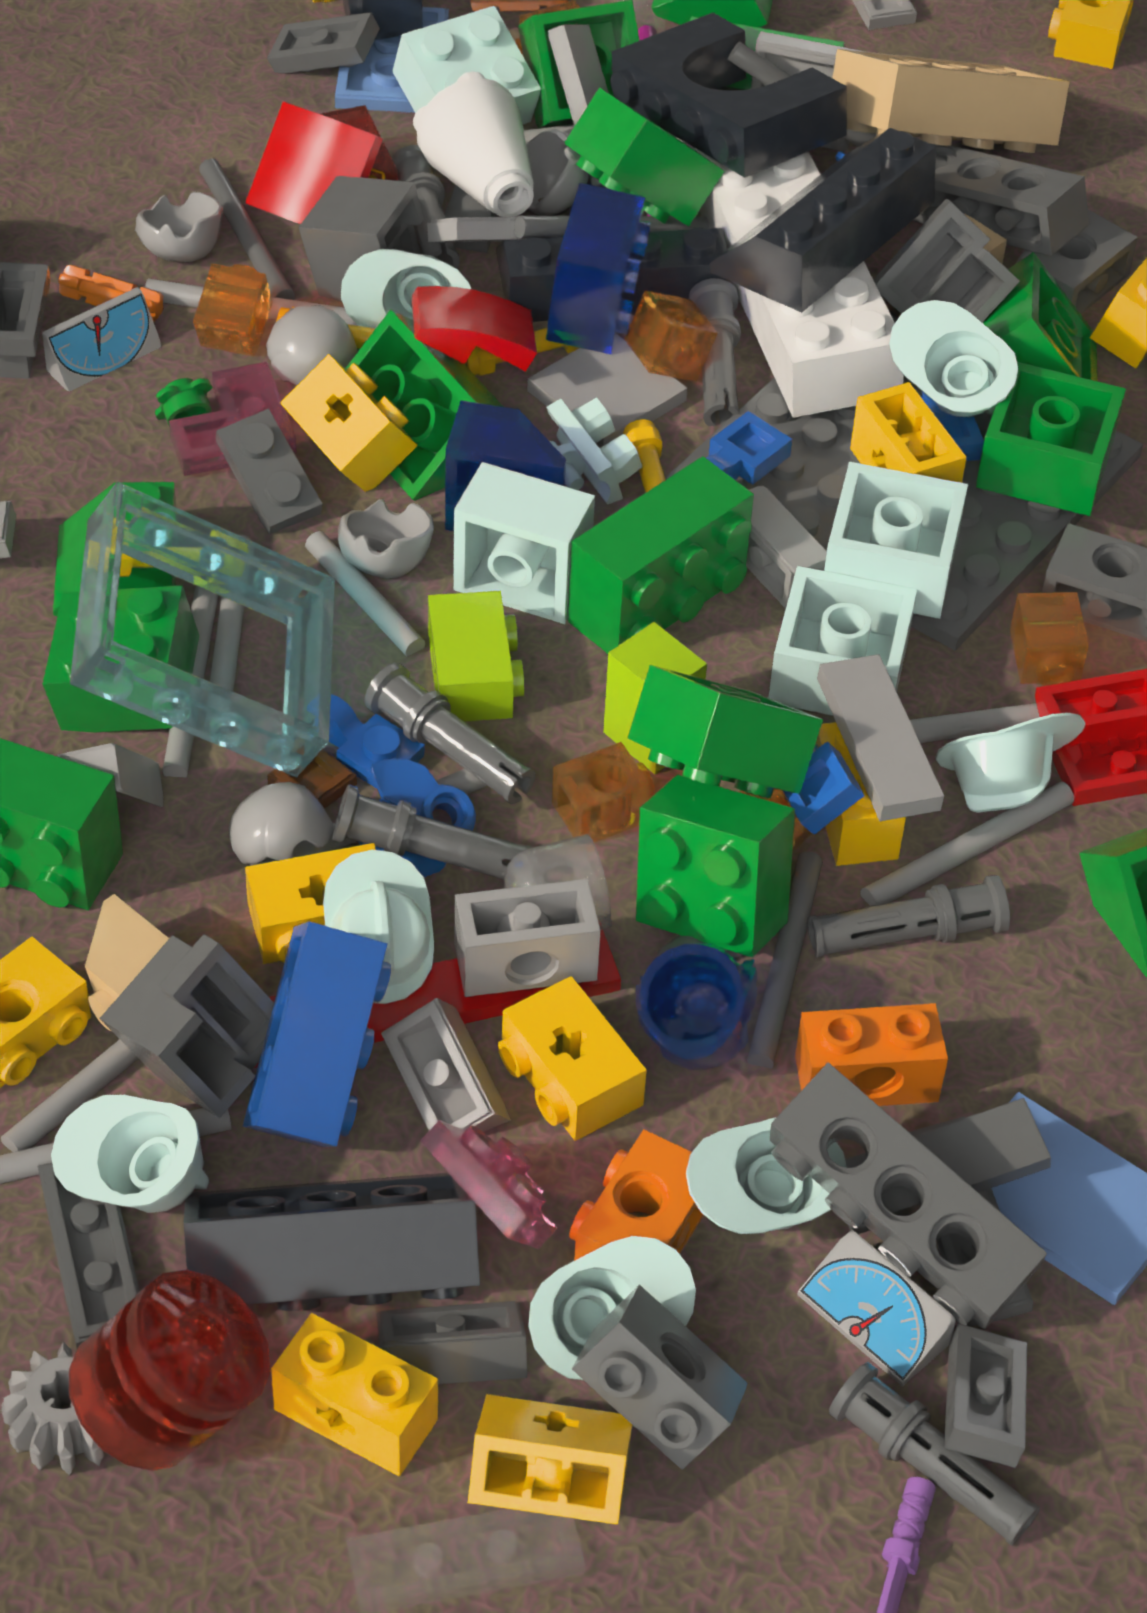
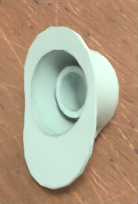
[341,249,471,329]
[889,300,1019,417]
[936,713,1085,813]
[323,850,434,1004]
[51,1095,209,1213]
[686,1118,847,1234]
[528,1236,696,1380]

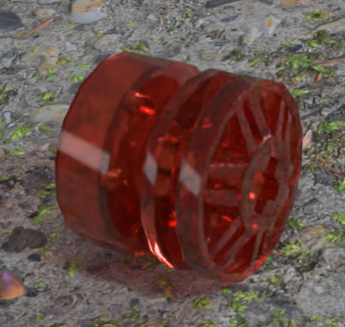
[69,1270,270,1471]

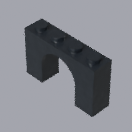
[610,12,847,178]

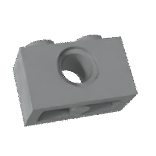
[454,879,600,997]

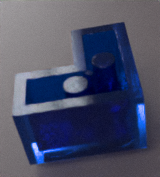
[546,183,652,355]

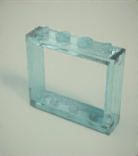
[70,481,335,777]

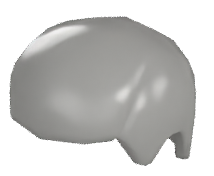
[526,129,589,216]
[135,192,223,262]
[266,305,358,385]
[338,499,434,579]
[228,782,334,864]

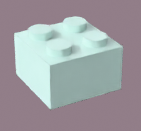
[393,6,541,124]
[824,461,968,619]
[453,462,595,624]
[769,566,917,715]

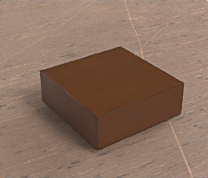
[267,741,357,809]

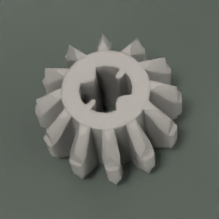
[1,1341,131,1476]

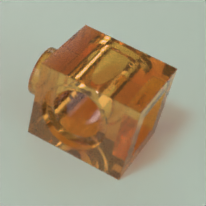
[193,263,273,357]
[624,291,718,382]
[1010,592,1089,686]
[552,742,655,847]

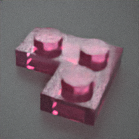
[169,362,297,476]
[420,1120,558,1249]

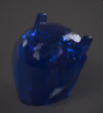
[635,943,758,1071]

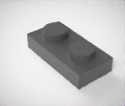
[267,13,380,74]
[216,408,323,534]
[944,1324,1027,1468]

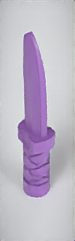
[876,1477,936,1613]

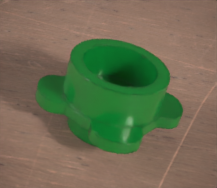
[155,378,212,429]

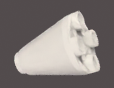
[413,71,534,217]

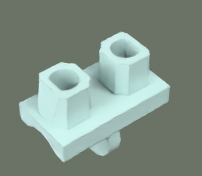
[538,398,642,505]

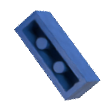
[242,921,391,1147]

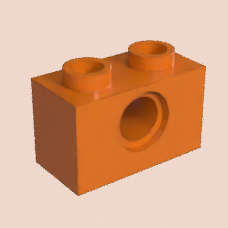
[795,1003,948,1106]
[569,1129,704,1261]

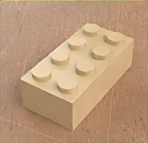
[832,49,1070,153]

